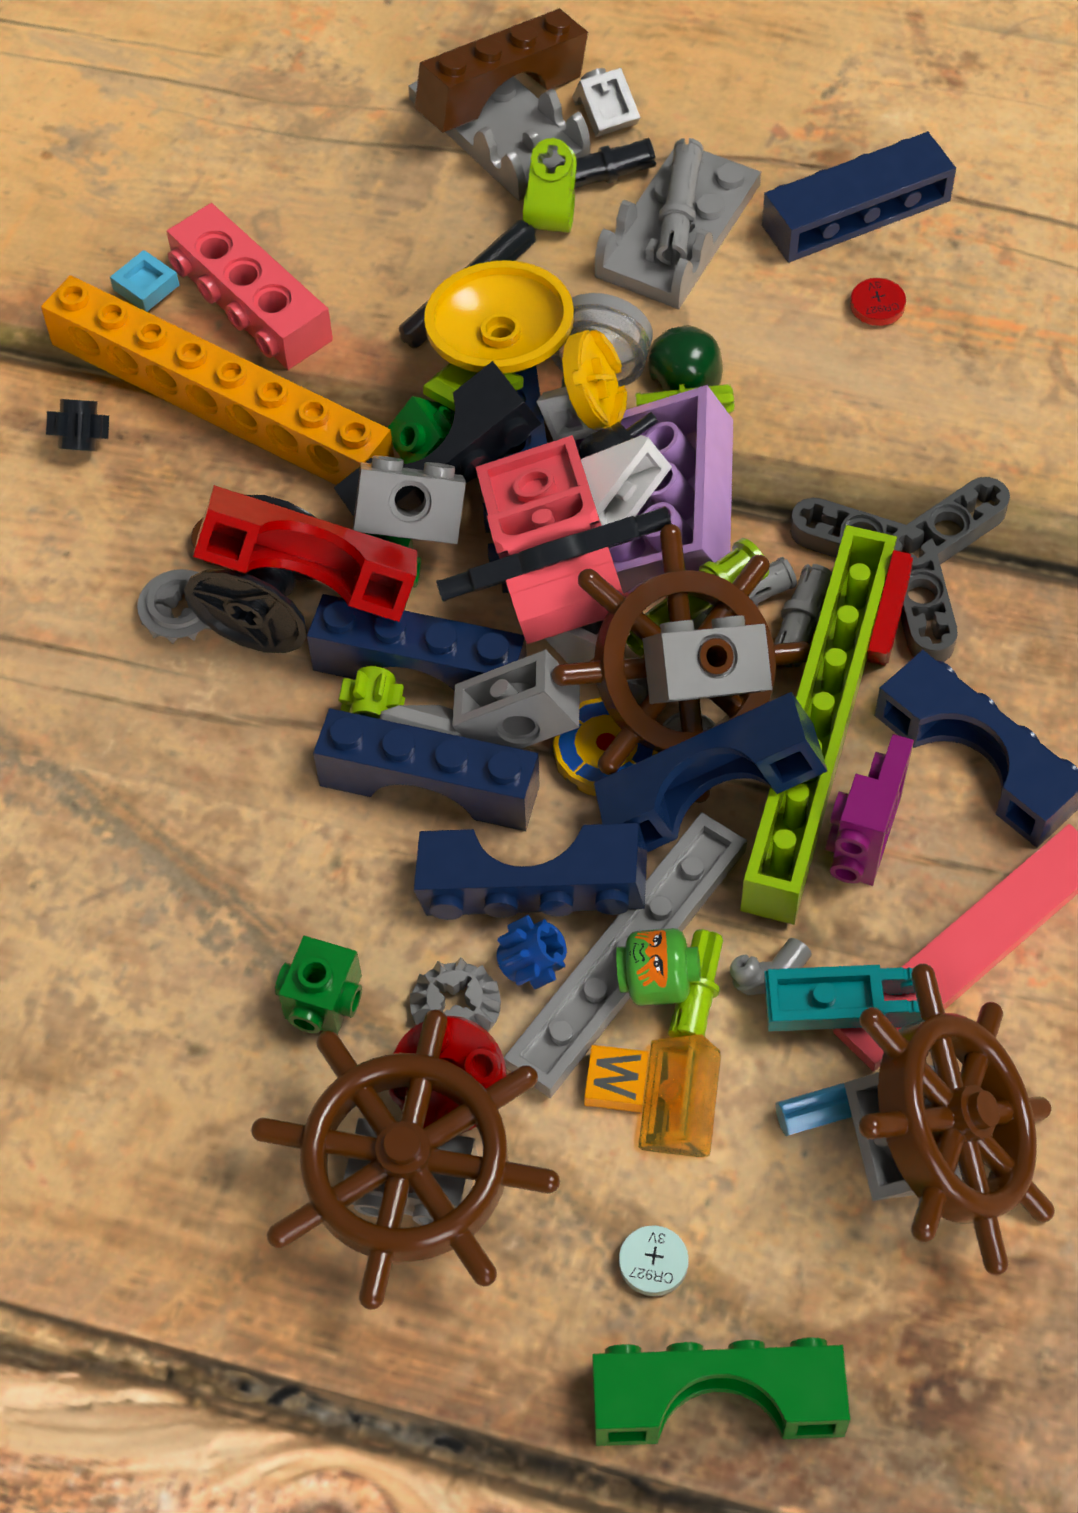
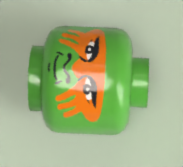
[616,928,701,1006]

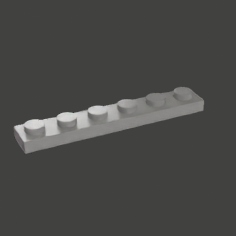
[504,812,747,1098]

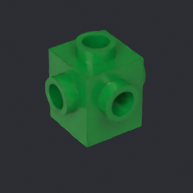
[387,396,455,464]
[275,935,362,1035]

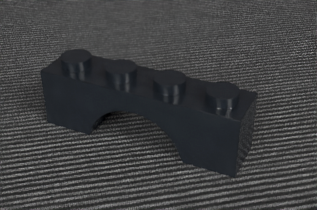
[334,361,541,516]

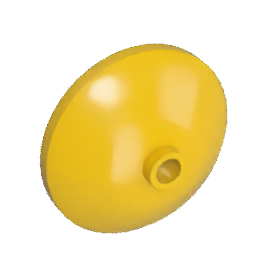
[424,260,574,374]

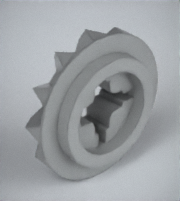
[137,569,212,644]
[410,957,501,1032]

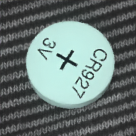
[619,1226,689,1296]

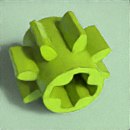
[338,666,405,719]

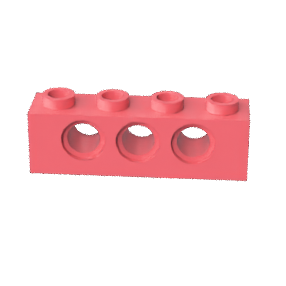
[166,202,333,370]

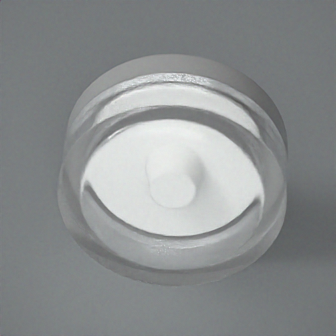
[551,293,653,386]

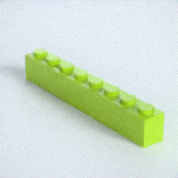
[740,525,897,925]

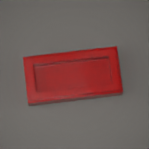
[867,550,913,666]

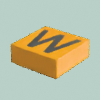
[584,1045,649,1113]

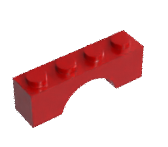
[193,485,417,622]

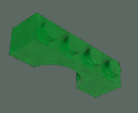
[593,1337,850,1446]

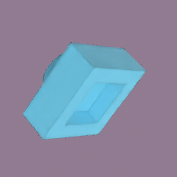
[110,250,179,312]

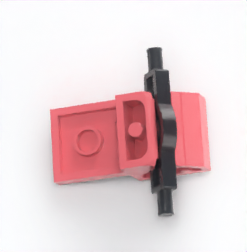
[436,435,672,644]

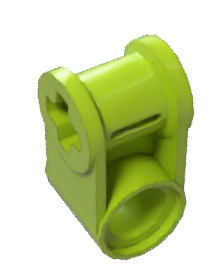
[523,138,577,233]

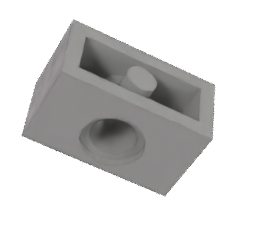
[353,456,466,544]
[452,650,580,749]

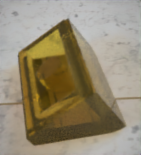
[638,1034,721,1157]

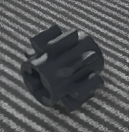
[46,399,109,451]

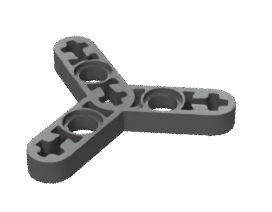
[790,477,1010,662]

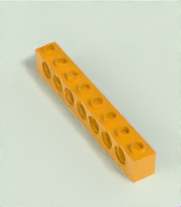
[41,275,394,485]

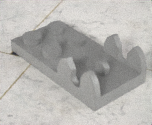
[408,76,590,201]
[595,144,761,309]

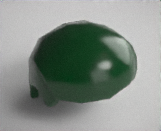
[647,325,723,391]

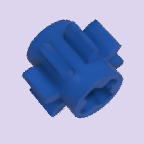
[497,915,567,990]

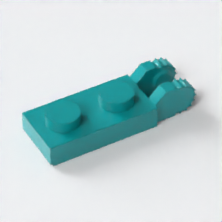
[764,965,922,1032]

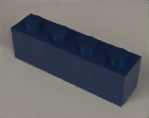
[762,131,956,263]

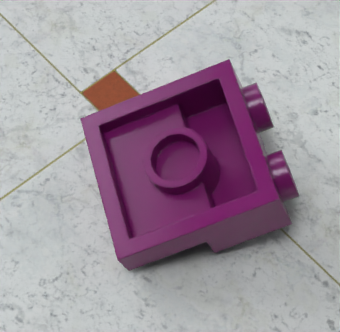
[825,734,914,886]

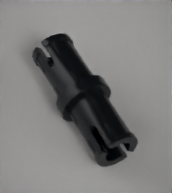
[560,138,656,188]

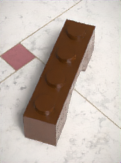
[415,8,588,133]

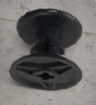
[184,495,316,653]

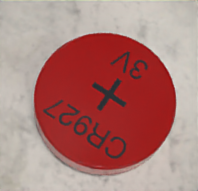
[850,278,906,326]

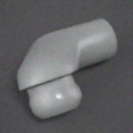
[730,938,812,995]

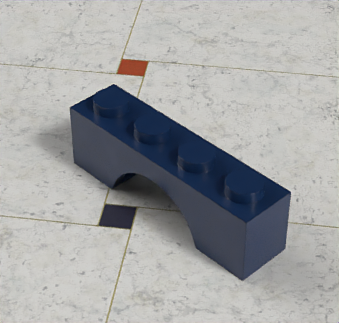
[307,594,527,690]
[874,650,1078,848]
[594,691,827,852]
[313,708,540,831]
[414,823,647,920]

